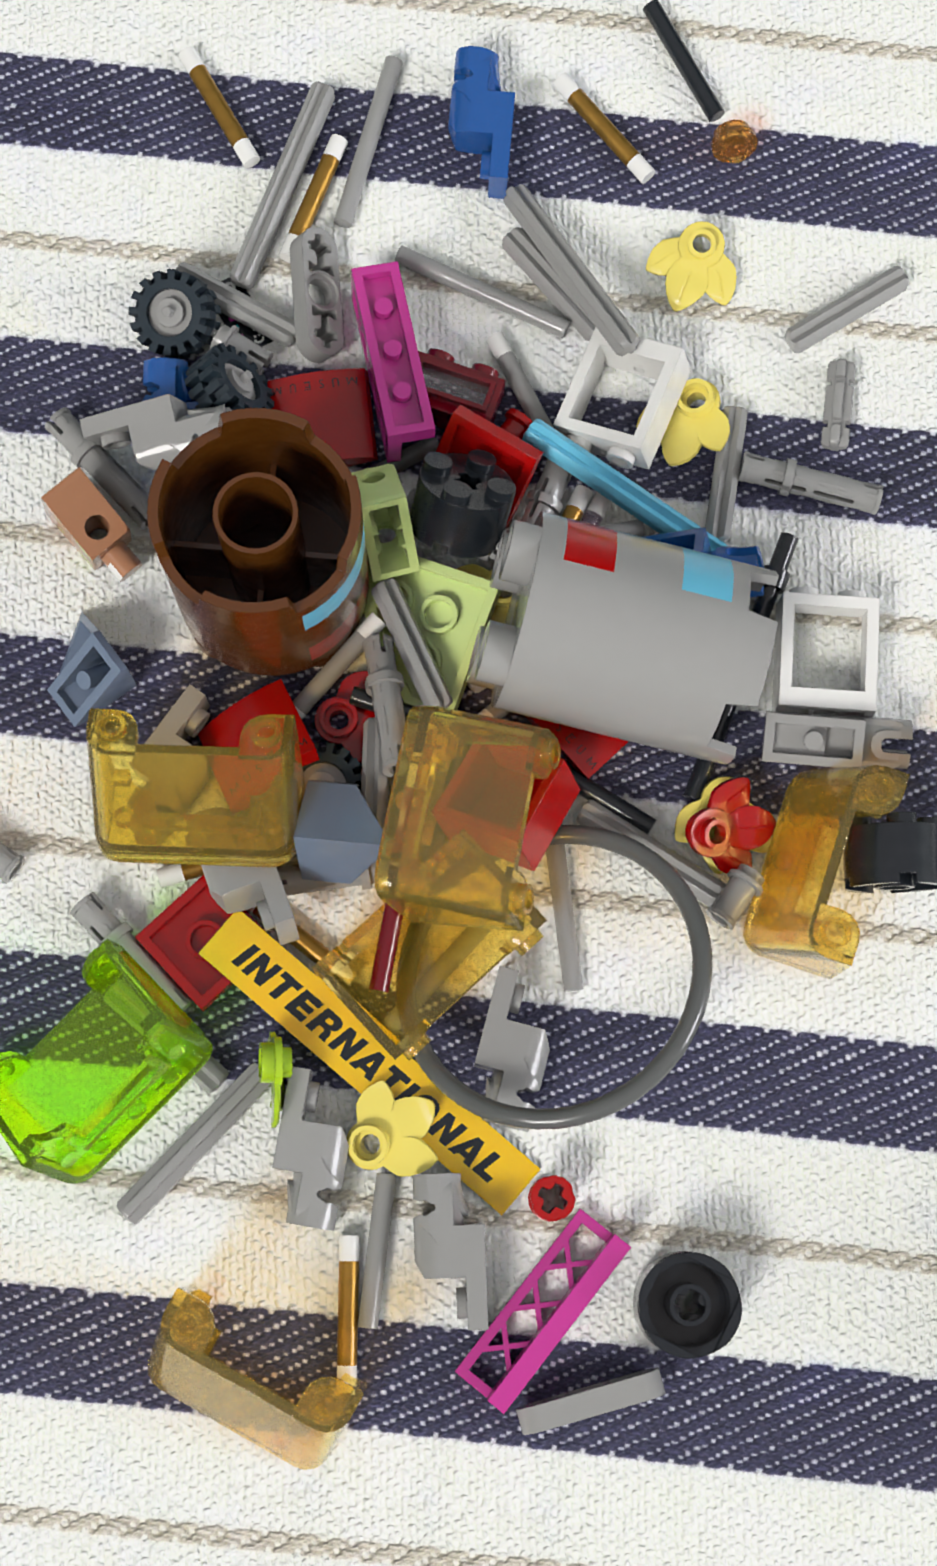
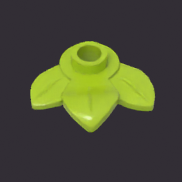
[258,1031,292,1128]

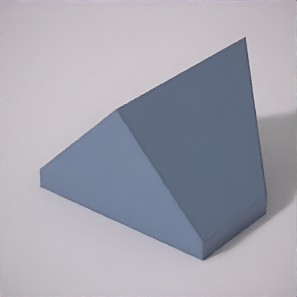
[47,612,137,727]
[293,780,392,884]

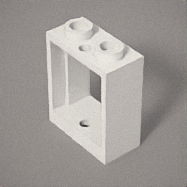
[553,327,691,470]
[772,587,880,717]

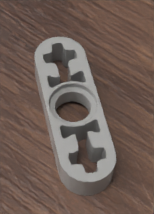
[290,227,344,363]
[516,1367,666,1435]

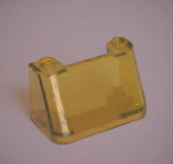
[374,705,561,931]
[86,708,305,867]
[743,765,910,979]
[312,830,547,1060]
[147,1284,368,1470]

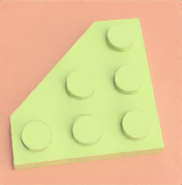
[364,556,502,719]

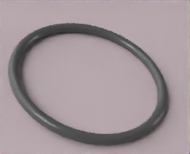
[397,824,712,1130]

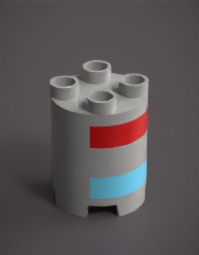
[466,512,779,765]

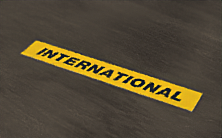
[198,911,540,1215]

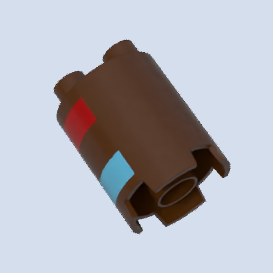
[147,408,369,676]

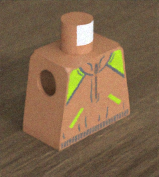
[41,467,142,582]

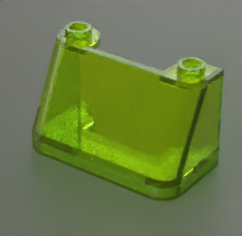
[0,938,213,1184]

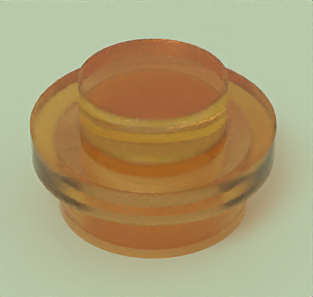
[711,120,758,163]

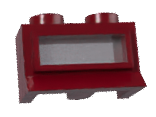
[418,348,506,429]

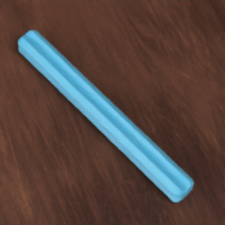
[522,418,728,551]

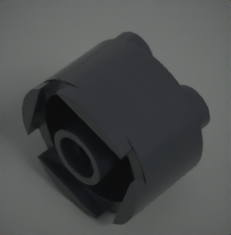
[410,449,516,558]
[842,812,937,893]
[633,1251,742,1359]

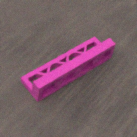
[351,261,435,463]
[455,1209,631,1414]

